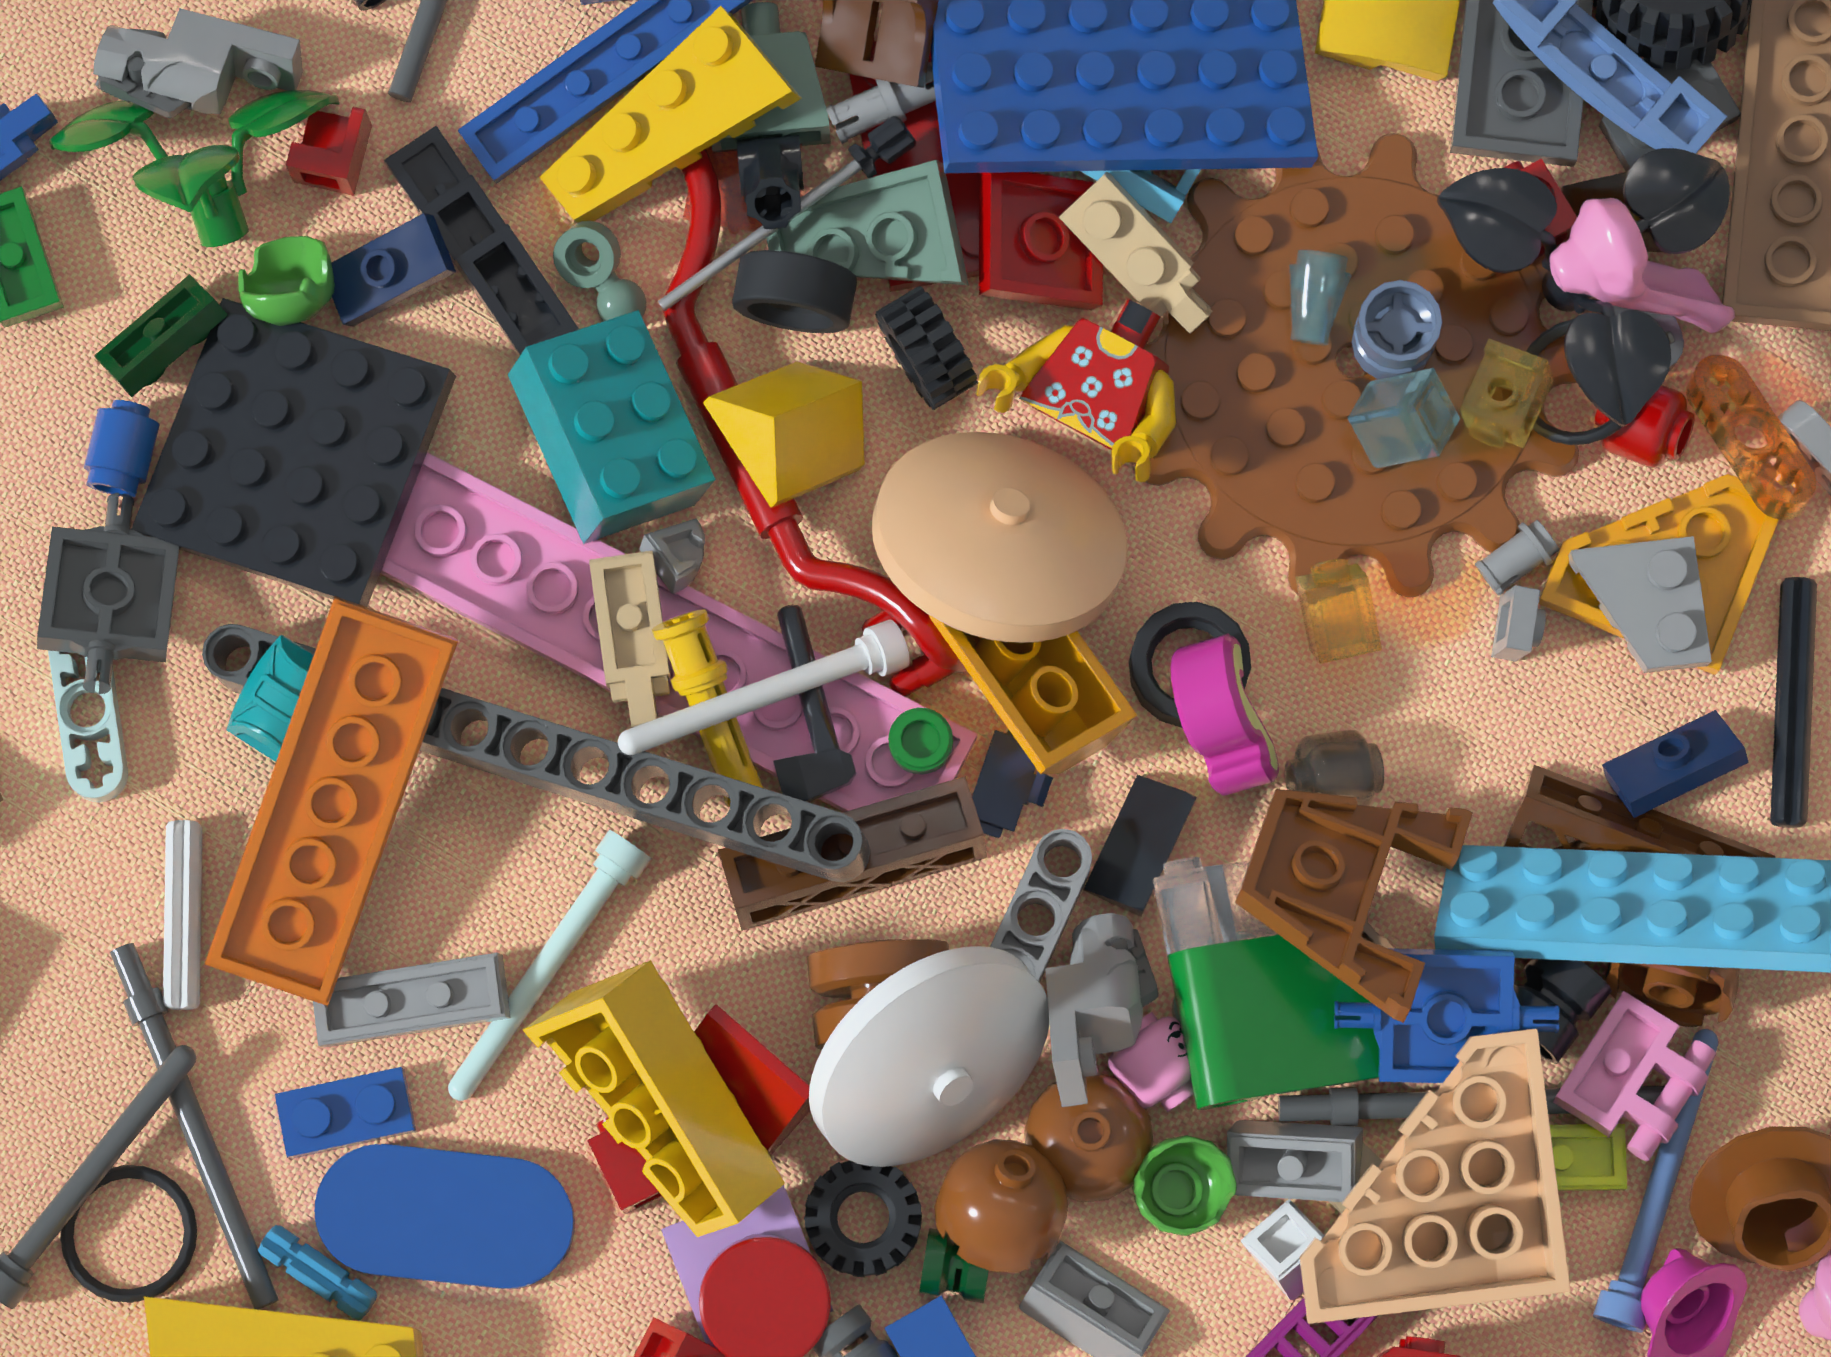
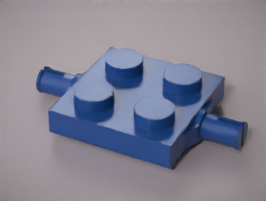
[1334,948,1559,1083]

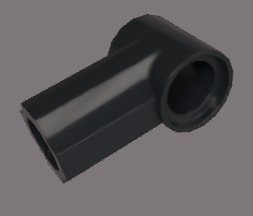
[736,135,804,229]

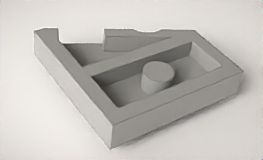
[1568,536,1712,673]

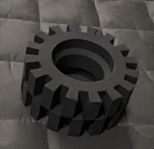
[875,286,978,410]
[804,1160,922,1278]

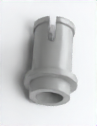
[1475,520,1560,596]

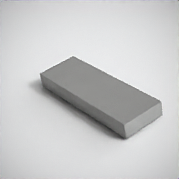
[313,953,511,1048]

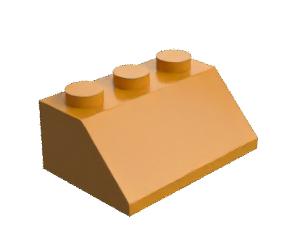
[929,616,1137,774]

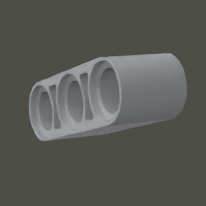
[990,829,1092,983]

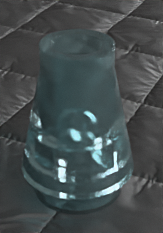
[1289,250,1352,346]

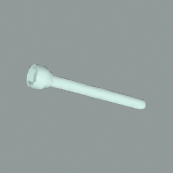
[448,829,652,1101]

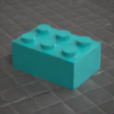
[508,310,716,544]

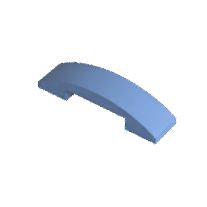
[1493,0,1727,154]

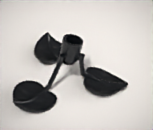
[1437,148,1730,427]

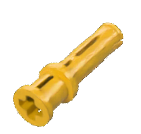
[652,609,764,807]

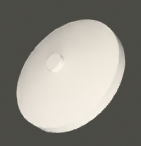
[809,946,1049,1167]

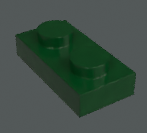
[94,274,228,397]

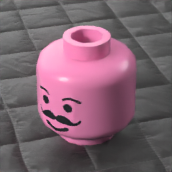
[1108,1012,1194,1113]

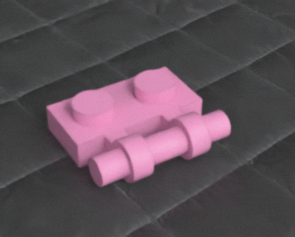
[1553,991,1716,1161]

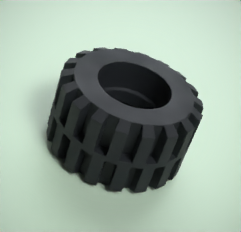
[1593,0,1752,70]

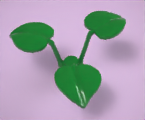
[49,90,340,247]

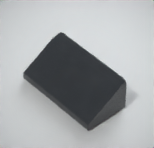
[1083,774,1197,917]

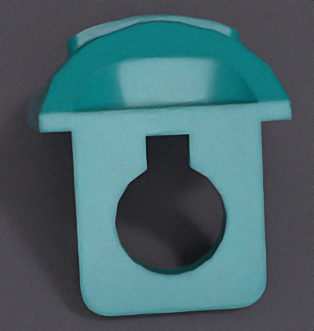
[226,635,314,762]

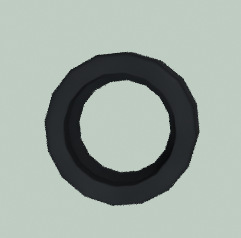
[732,250,857,334]
[1129,602,1251,728]

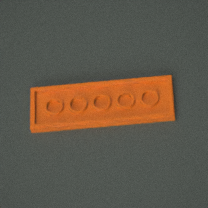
[204,596,458,1006]

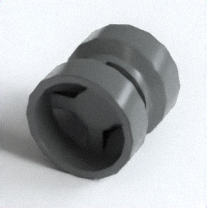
[813,1304,899,1357]

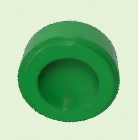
[888,708,953,775]

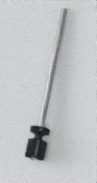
[658,116,916,311]

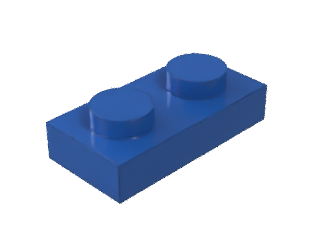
[275,1067,417,1159]

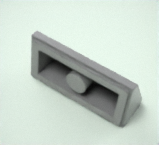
[1227,1120,1363,1202]
[1019,1240,1170,1357]

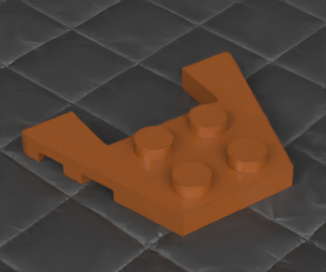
[1235,789,1473,1023]

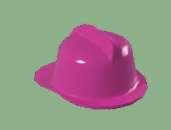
[1640,1248,1747,1357]

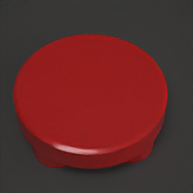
[699,1234,831,1357]

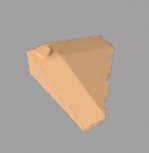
[1299,1028,1571,1324]

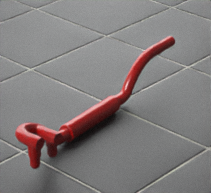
[663,149,967,697]

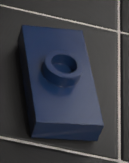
[331,213,456,327]
[1602,710,1749,818]

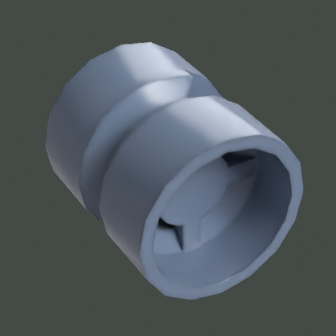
[1351,280,1442,382]

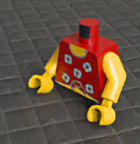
[976,299,1176,482]

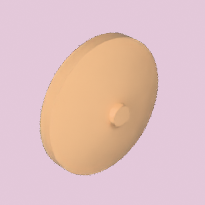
[872,432,1127,643]

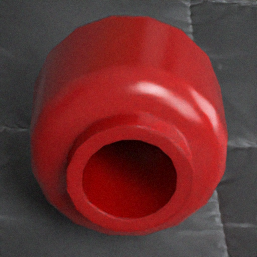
[1595,385,1695,469]

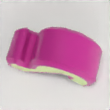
[1171,633,1279,796]

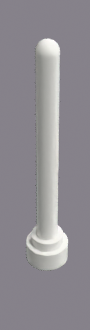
[618,619,909,755]

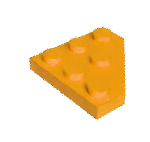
[1538,474,1788,675]

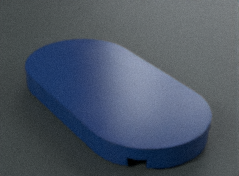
[314,1144,575,1290]

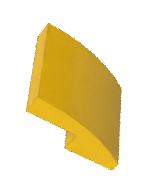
[1315,0,1460,81]

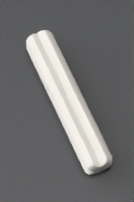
[163,820,202,1010]

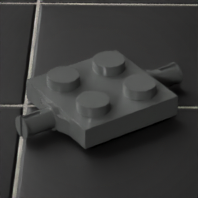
[37,493,179,694]

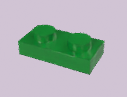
[0,186,64,328]

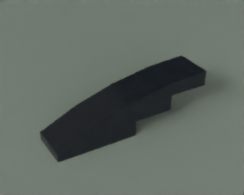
[384,126,579,355]

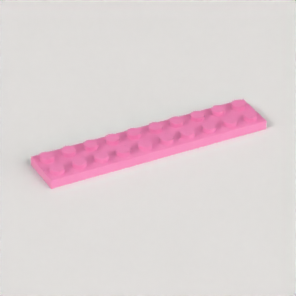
[381,452,978,812]

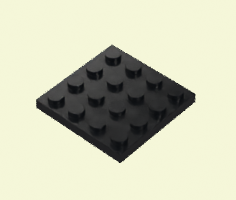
[131,298,456,607]

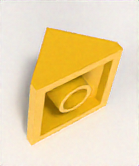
[703,361,865,508]

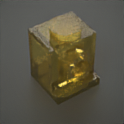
[1460,339,1554,448]

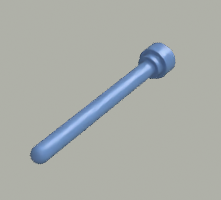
[1593,1029,1719,1333]

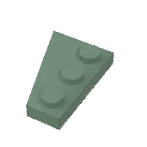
[766,160,969,286]

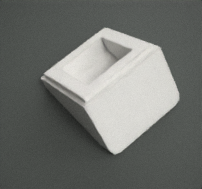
[1240,1199,1324,1300]

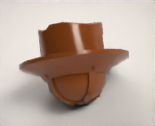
[1689,1126,1831,1271]

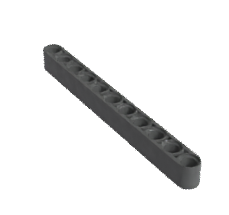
[202,624,870,882]

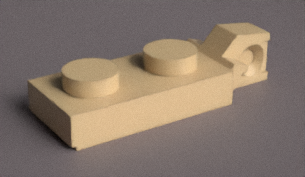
[1059,172,1213,333]
[589,550,671,728]

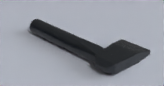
[773,604,857,802]

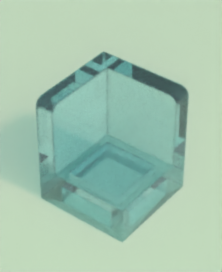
[1348,368,1460,468]

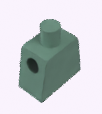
[712,2,831,154]

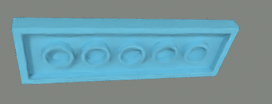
[1434,845,1831,973]

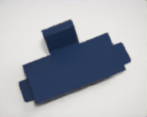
[972,729,1053,838]

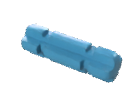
[258,1225,377,1320]

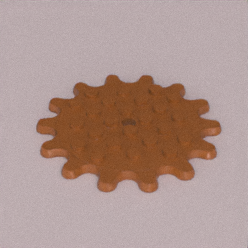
[1134,133,1579,600]

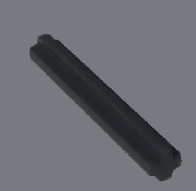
[1770,577,1817,828]

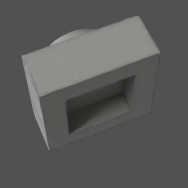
[1491,585,1546,662]

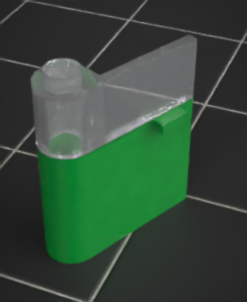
[1152,857,1379,1110]

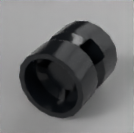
[1514,959,1612,1064]

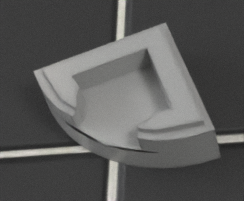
[639,518,705,594]

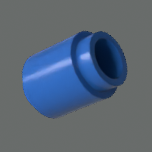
[84,400,160,497]

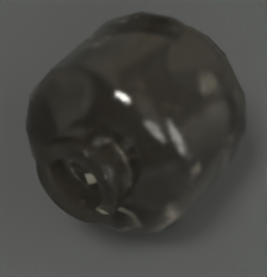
[1284,730,1384,806]

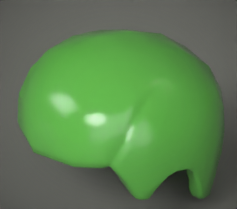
[238,236,335,326]
[1132,1135,1237,1236]

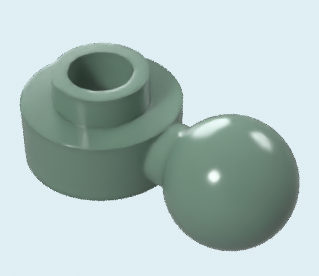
[553,221,646,321]

